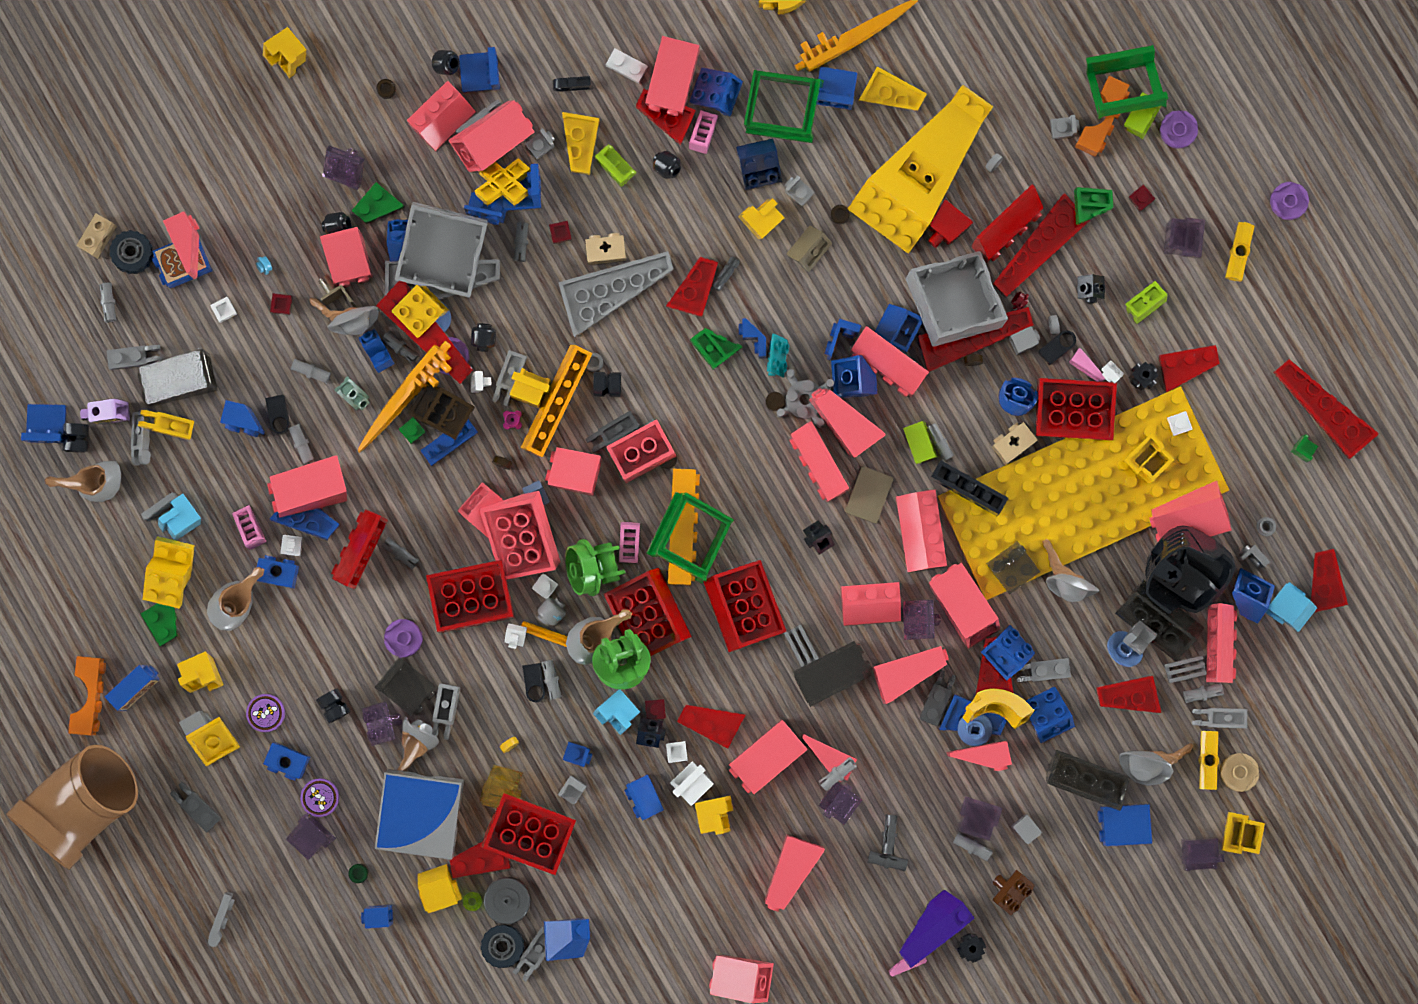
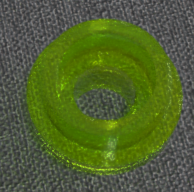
[463,892,482,911]

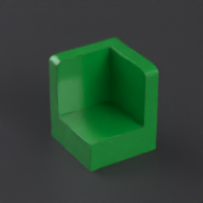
[1291,434,1318,463]

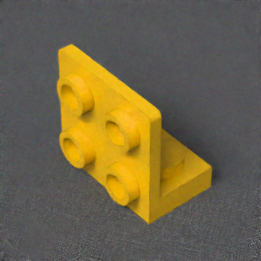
[392,285,449,338]

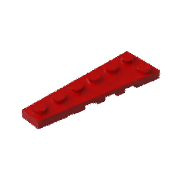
[993,193,1090,298]
[376,281,474,384]
[918,307,1034,372]
[1273,359,1379,459]

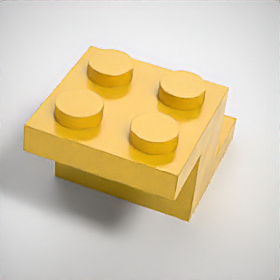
[142,536,195,609]

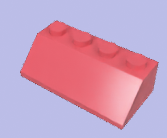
[789,421,849,502]
[896,490,947,572]

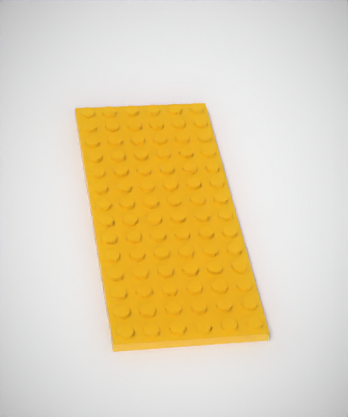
[937,386,1229,600]

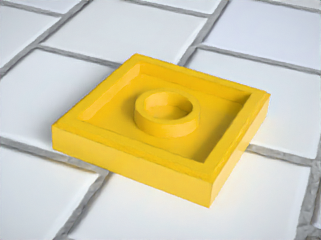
[186,717,240,767]

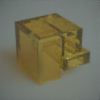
[480,765,523,808]

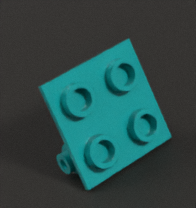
[767,334,789,378]

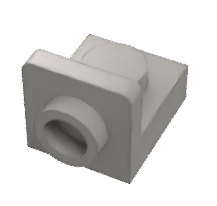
[1050,115,1080,140]
[525,128,555,160]
[785,176,815,208]
[1237,545,1270,568]

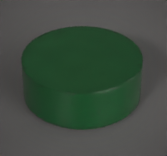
[348,864,369,883]

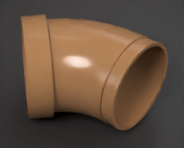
[6,745,138,870]

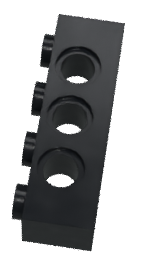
[930,460,1008,516]

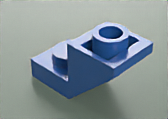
[738,318,766,359]
[359,328,395,373]

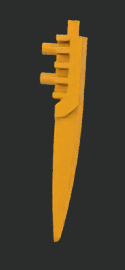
[794,0,918,72]
[358,341,452,453]

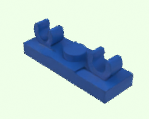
[420,419,478,466]

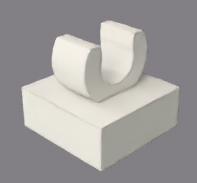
[470,371,491,393]
[280,535,303,556]
[505,623,527,649]

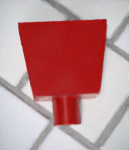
[928,199,973,248]

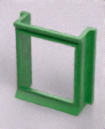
[1086,45,1168,119]
[744,70,824,143]
[646,492,734,584]

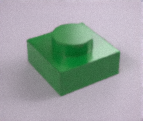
[399,417,426,444]

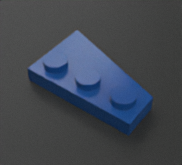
[270,508,340,540]
[939,694,1007,735]

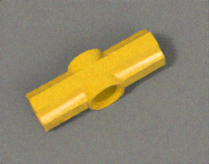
[1225,222,1255,282]
[1198,731,1219,790]

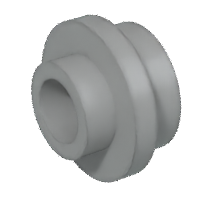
[1256,517,1276,536]

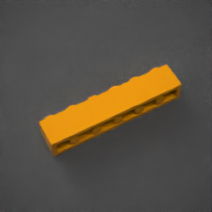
[521,345,592,457]
[668,469,700,586]

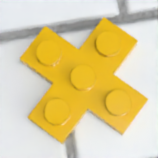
[475,158,531,206]

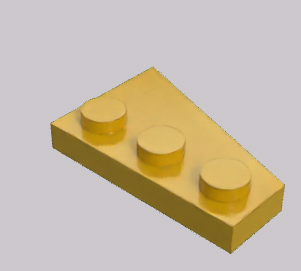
[859,67,927,111]
[562,112,599,175]

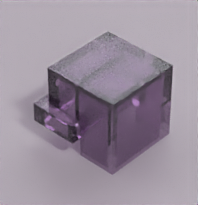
[1164,218,1205,258]
[818,782,862,825]
[957,796,1002,841]
[286,813,336,860]
[1181,837,1224,871]

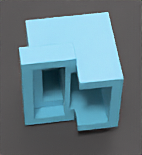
[158,494,201,541]
[1266,582,1317,632]
[592,689,640,735]

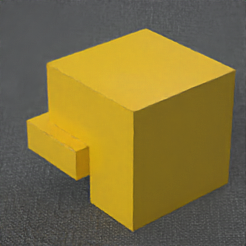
[263,27,307,78]
[738,198,784,239]
[509,368,551,409]
[1123,433,1175,484]
[177,651,224,693]
[695,795,734,835]
[1221,812,1265,854]
[417,864,462,913]

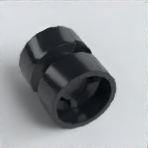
[593,372,621,397]
[62,423,89,452]
[316,688,351,724]

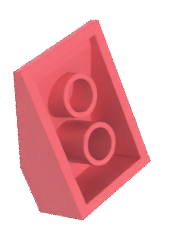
[163,211,200,279]
[801,734,857,782]
[946,741,1012,771]

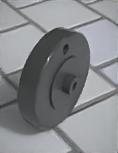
[484,877,531,924]

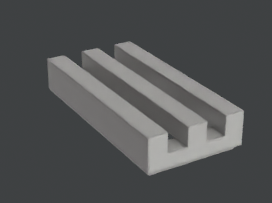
[141,492,178,521]
[784,625,819,668]
[1164,656,1207,683]

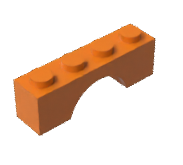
[1075,76,1130,157]
[68,656,106,736]

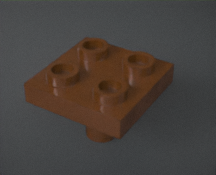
[992,870,1035,916]

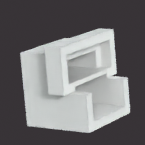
[670,761,714,806]

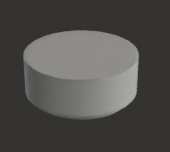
[986,153,1003,173]
[1048,315,1060,335]
[586,353,603,372]

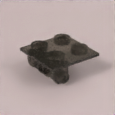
[986,541,1040,594]

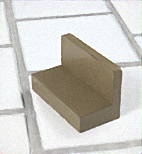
[787,226,832,272]

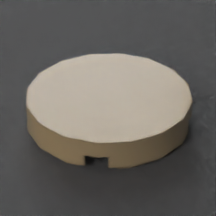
[1220,753,1259,792]

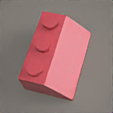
[407,81,476,152]
[606,419,676,483]
[840,582,901,626]

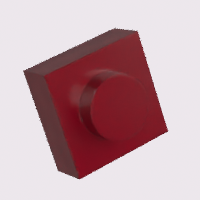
[1128,184,1156,212]
[549,221,572,244]
[270,293,292,315]
[645,699,666,719]

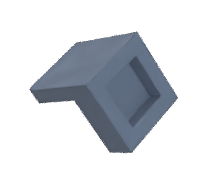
[522,481,550,505]

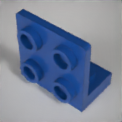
[459,47,500,93]
[817,67,857,110]
[689,68,743,117]
[503,164,541,211]
[464,192,507,225]
[824,319,861,361]
[21,404,66,443]
[981,625,1035,681]
[1026,687,1075,743]

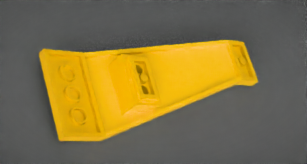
[847,85,993,254]

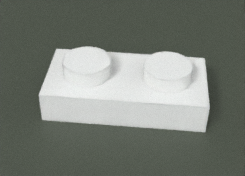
[606,48,648,84]
[1101,360,1124,384]

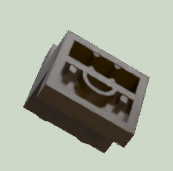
[408,382,475,440]

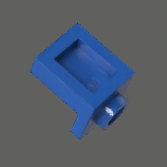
[563,742,593,767]

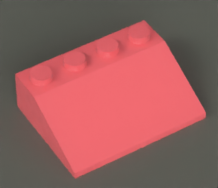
[850,326,929,397]
[480,491,561,580]
[1206,603,1237,683]

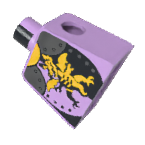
[80,399,130,424]

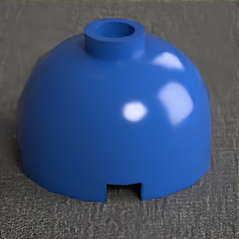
[998,378,1038,416]

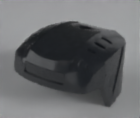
[1145,525,1236,614]

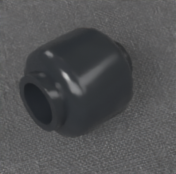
[431,50,460,75]
[653,150,681,179]
[322,212,352,234]
[471,323,496,352]

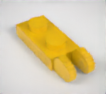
[138,410,194,440]

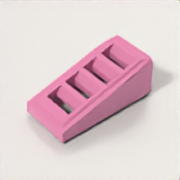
[689,110,718,154]
[1069,348,1105,382]
[232,505,266,550]
[619,522,640,563]
[889,958,927,977]

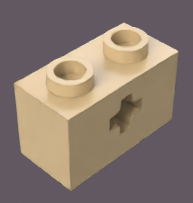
[76,213,117,259]
[585,233,626,265]
[992,422,1037,465]

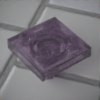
[323,145,365,190]
[903,600,941,640]
[362,702,402,746]

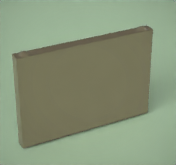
[845,466,894,524]

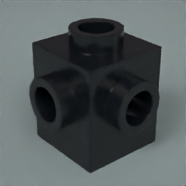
[1077,274,1105,304]
[1129,362,1159,391]
[803,520,835,555]
[636,717,666,748]
[957,933,986,963]

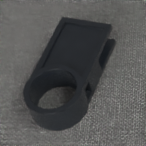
[552,76,591,92]
[1038,330,1076,365]
[265,394,291,434]
[522,663,545,702]

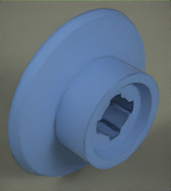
[958,714,992,746]

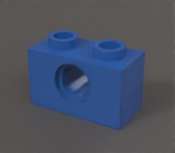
[257,555,299,589]
[263,742,310,781]
[361,904,393,929]

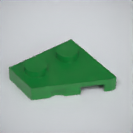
[351,182,405,224]
[1074,187,1114,224]
[690,328,742,370]
[140,603,178,647]

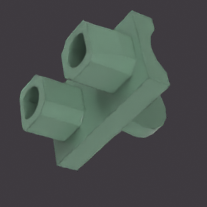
[334,376,369,411]

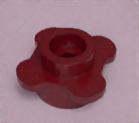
[1011,291,1029,310]

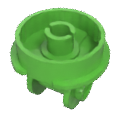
[565,539,626,596]
[592,629,651,689]

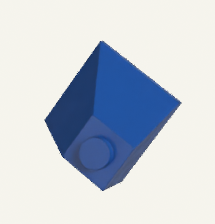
[831,355,878,398]
[1232,568,1275,624]
[544,918,590,961]

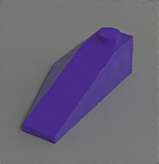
[899,890,975,968]

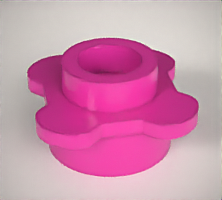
[503,410,522,430]

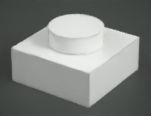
[210,297,237,323]
[1167,411,1192,436]
[531,573,558,599]
[666,741,688,763]

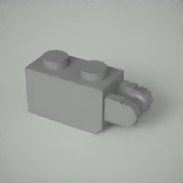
[432,683,460,740]

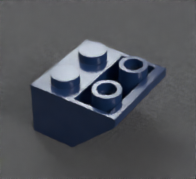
[736,138,782,190]

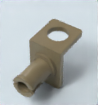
[319,275,357,308]

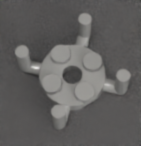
[777,369,834,428]

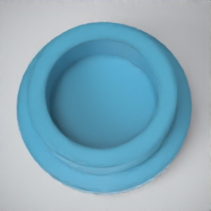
[256,256,272,275]

